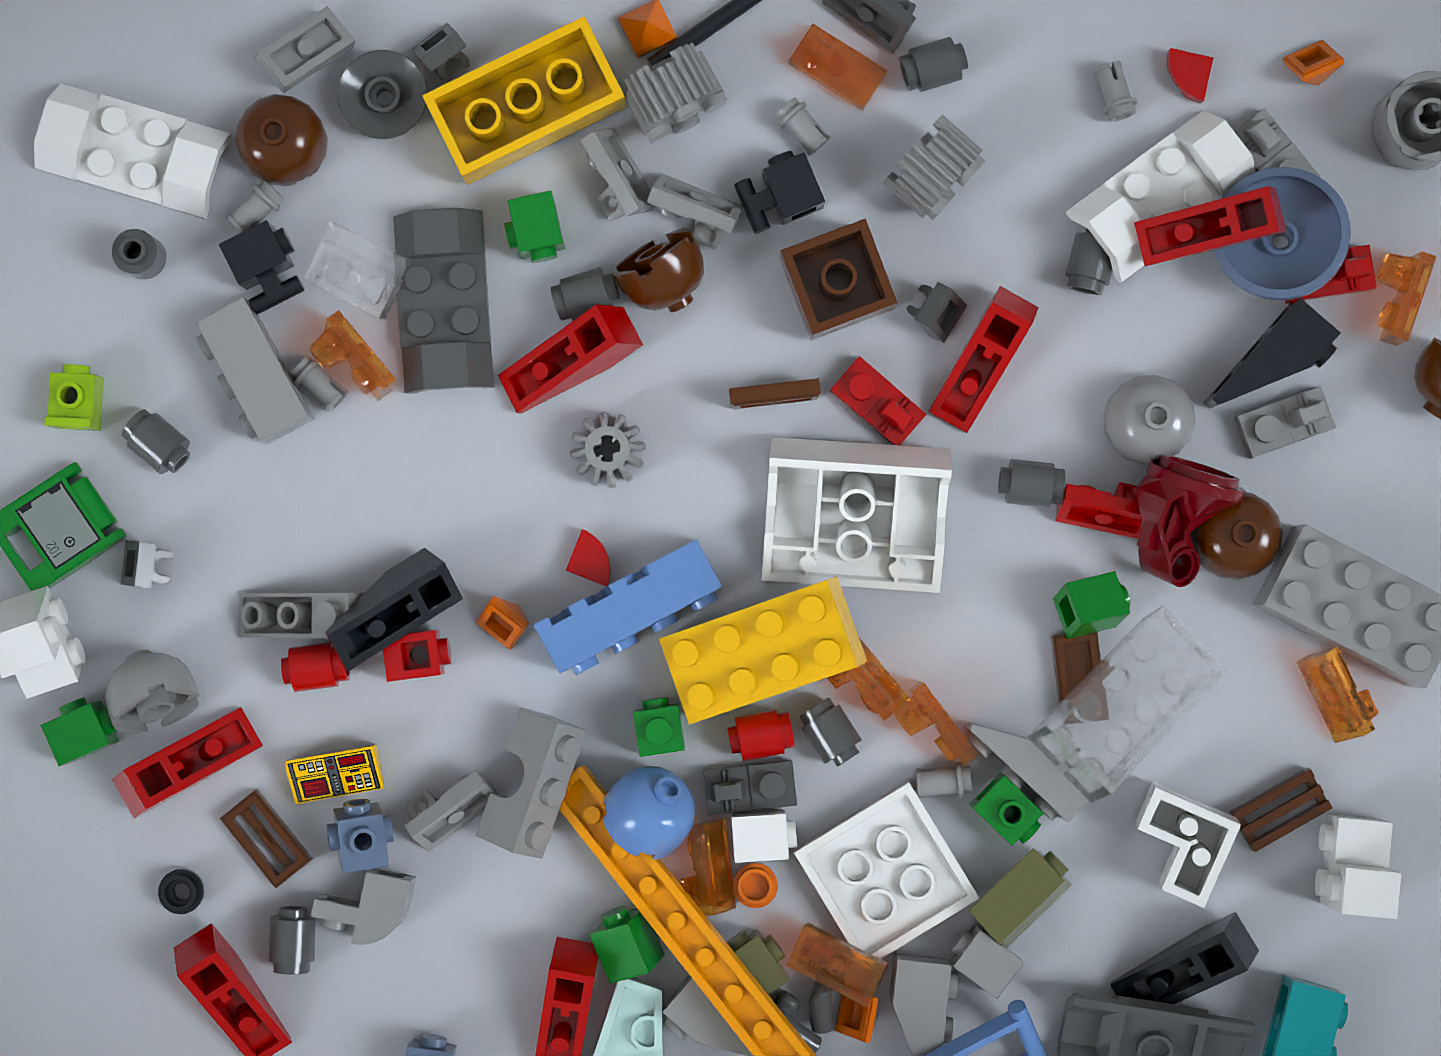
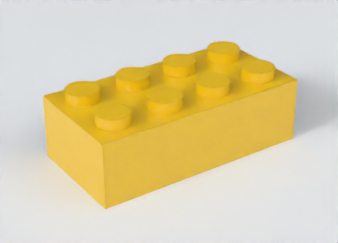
[422,16,627,186]
[659,576,867,725]

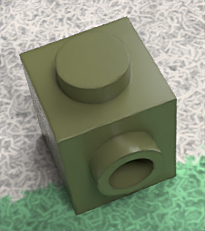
[727,930,789,995]

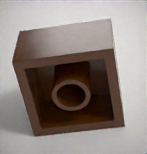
[779,218,898,341]

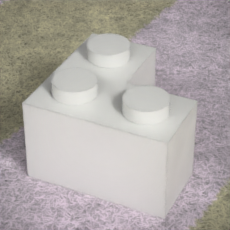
[0,586,86,699]
[1135,781,1241,908]
[1314,814,1401,919]

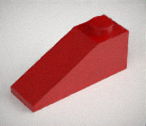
[1134,186,1287,267]
[928,286,1039,433]
[498,304,643,414]
[112,707,263,819]
[173,923,292,1056]
[535,937,599,1056]

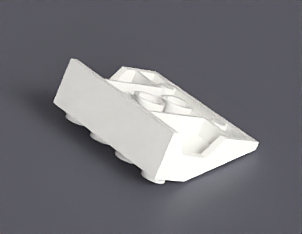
[762,437,952,593]

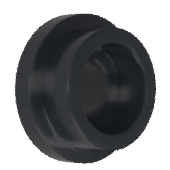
[158,869,204,914]

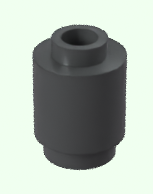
[899,37,968,92]
[1065,228,1113,295]
[112,229,166,279]
[551,267,620,321]
[121,409,190,474]
[998,459,1065,508]
[799,697,862,767]
[269,906,316,975]

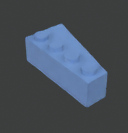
[534,539,722,675]

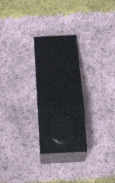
[1204,298,1341,408]
[325,547,463,671]
[1110,912,1259,1004]

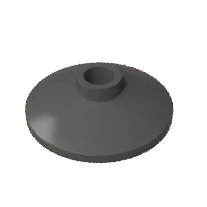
[338,50,427,140]

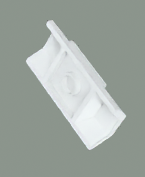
[34,83,232,219]
[1065,110,1255,284]

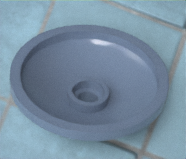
[1214,167,1351,300]

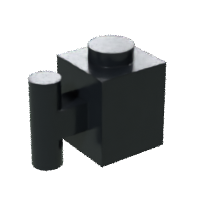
[734,151,825,234]
[218,220,305,315]

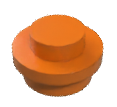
[733,863,778,908]

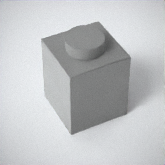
[949,925,1024,999]

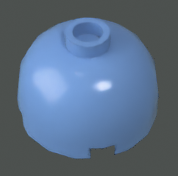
[603,766,695,859]

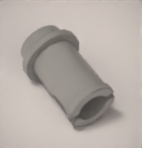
[1093,61,1138,122]
[775,97,831,156]
[226,180,284,233]
[290,355,349,412]
[916,762,972,798]

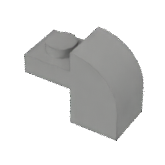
[310,868,416,945]

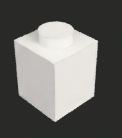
[731,810,797,863]

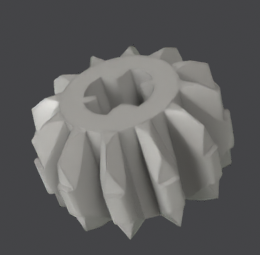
[569,411,646,488]

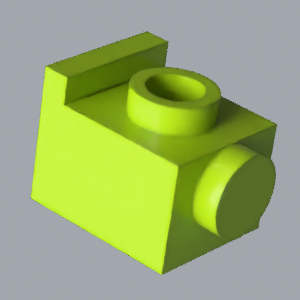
[44,364,104,431]

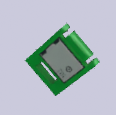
[0,462,127,591]

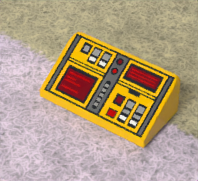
[284,744,385,804]

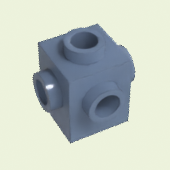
[326,799,394,873]

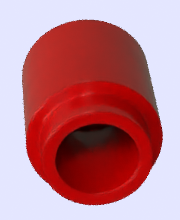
[281,642,350,692]
[727,709,795,761]

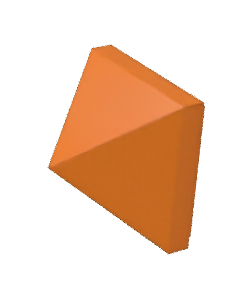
[618,0,677,58]
[1283,40,1344,86]
[476,596,529,650]
[835,987,878,1043]

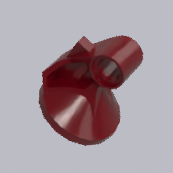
[1136,455,1246,587]

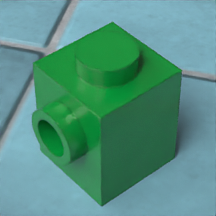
[504,190,566,263]
[1053,571,1131,639]
[40,697,119,766]
[633,697,685,757]
[968,772,1044,846]
[589,906,665,984]

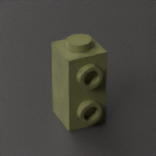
[969,848,1072,947]

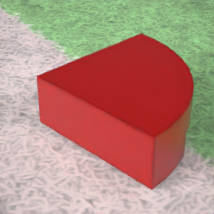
[1167,48,1214,104]
[566,529,611,587]

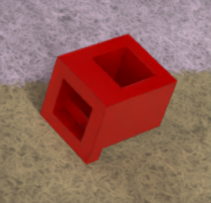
[383,630,452,682]

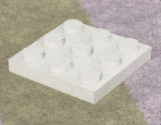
[793,781,980,969]

